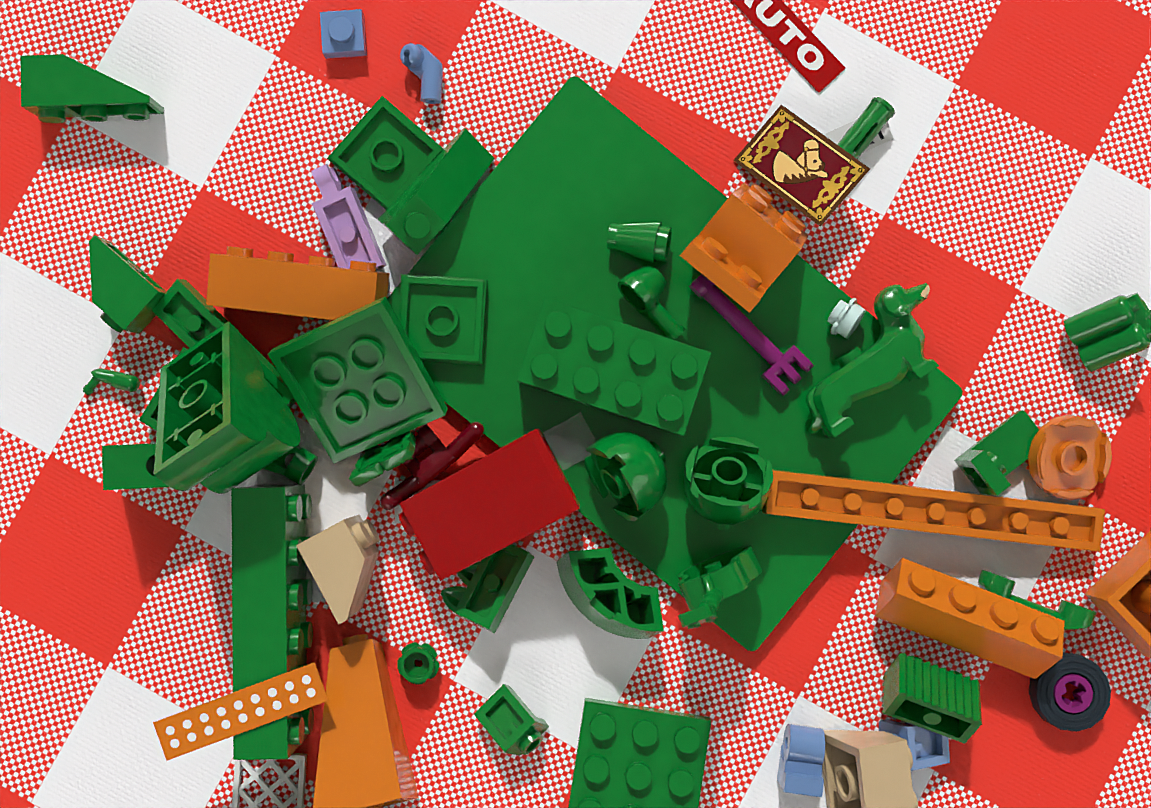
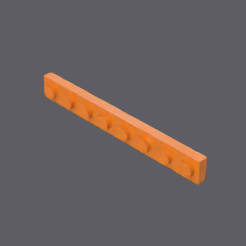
[762,470,1105,552]

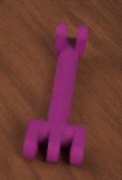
[688,273,814,396]

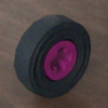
[1029,652,1111,732]

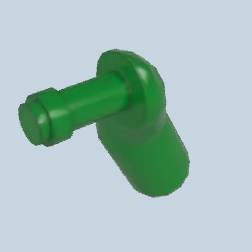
[83,368,140,395]

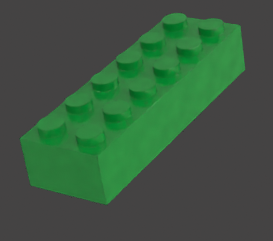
[231,484,314,760]

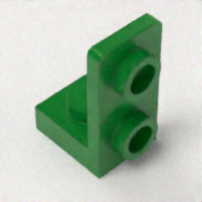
[954,410,1039,496]

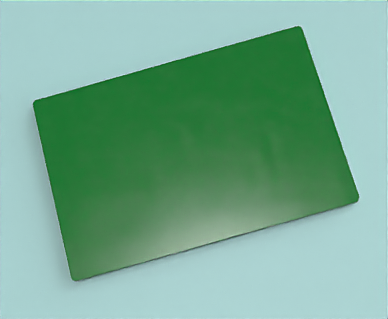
[387,76,963,651]

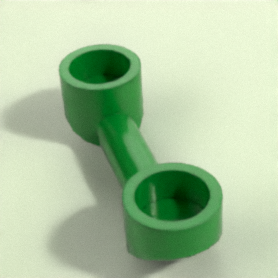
[978,570,1096,630]

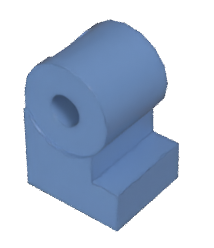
[777,724,825,797]

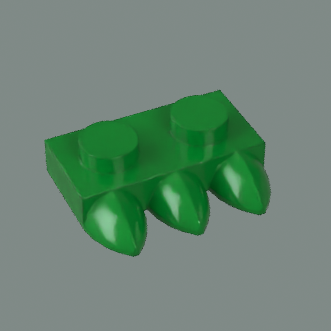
[441,544,534,634]

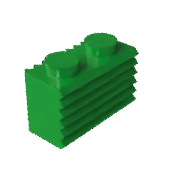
[882,653,982,743]

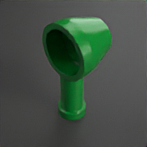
[618,265,686,340]

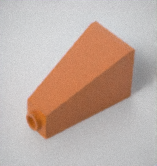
[313,634,419,808]

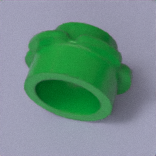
[397,642,439,685]

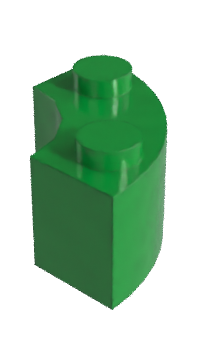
[556,548,664,639]

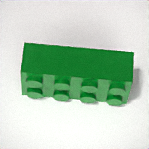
[516,297,712,436]

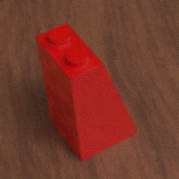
[398,429,580,581]

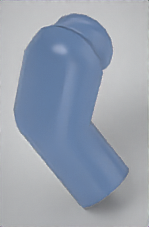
[400,43,443,104]

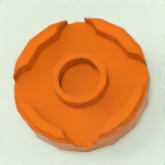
[1028,414,1112,500]

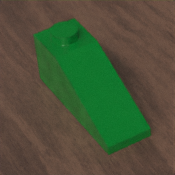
[377,128,495,255]

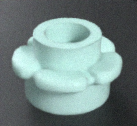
[827,298,866,339]

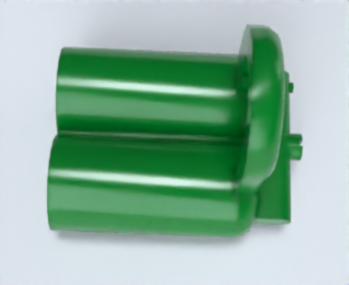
[1064,293,1151,372]

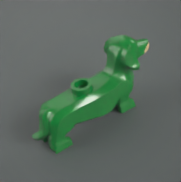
[806,283,939,438]

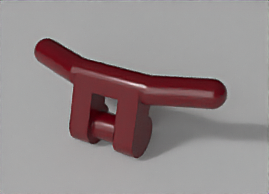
[380,422,484,510]

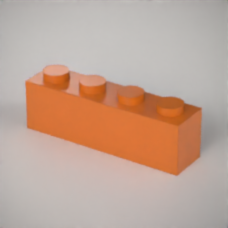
[206,246,390,320]
[875,558,1065,679]

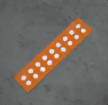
[153,662,329,761]

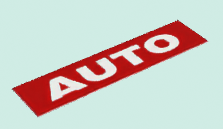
[731,0,846,93]

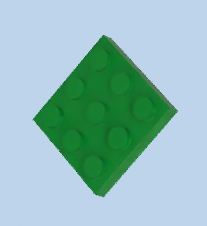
[268,296,448,464]
[568,698,711,808]

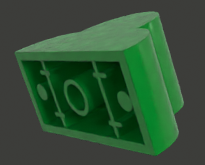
[154,321,301,494]

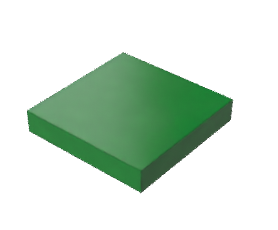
[327,96,444,210]
[398,274,488,365]

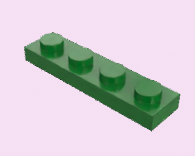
[152,279,296,409]

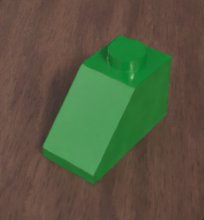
[89,235,167,334]

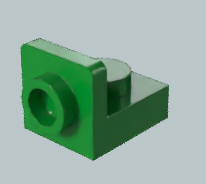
[474,684,549,756]

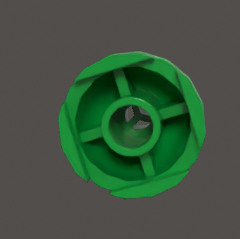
[584,432,667,521]
[684,437,773,525]

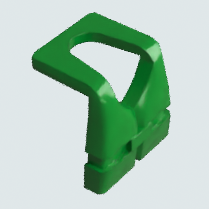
[349,429,416,487]

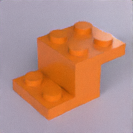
[680,183,809,313]

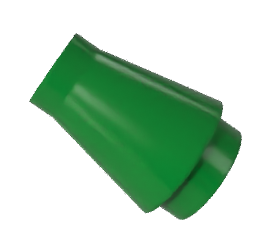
[607,222,672,264]

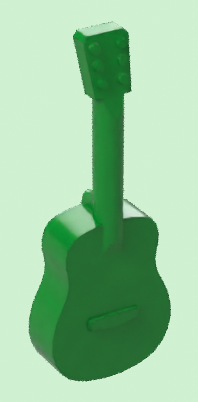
[677,545,762,629]

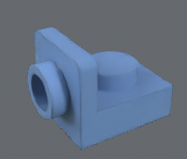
[879,720,950,771]

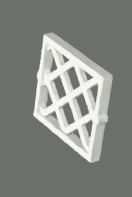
[232,753,307,808]

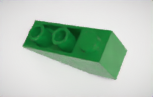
[20,54,164,123]

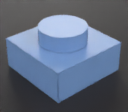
[320,9,367,59]

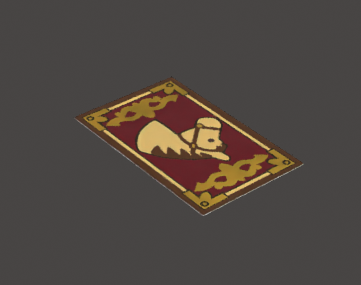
[733,104,870,227]

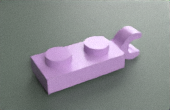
[311,164,387,270]

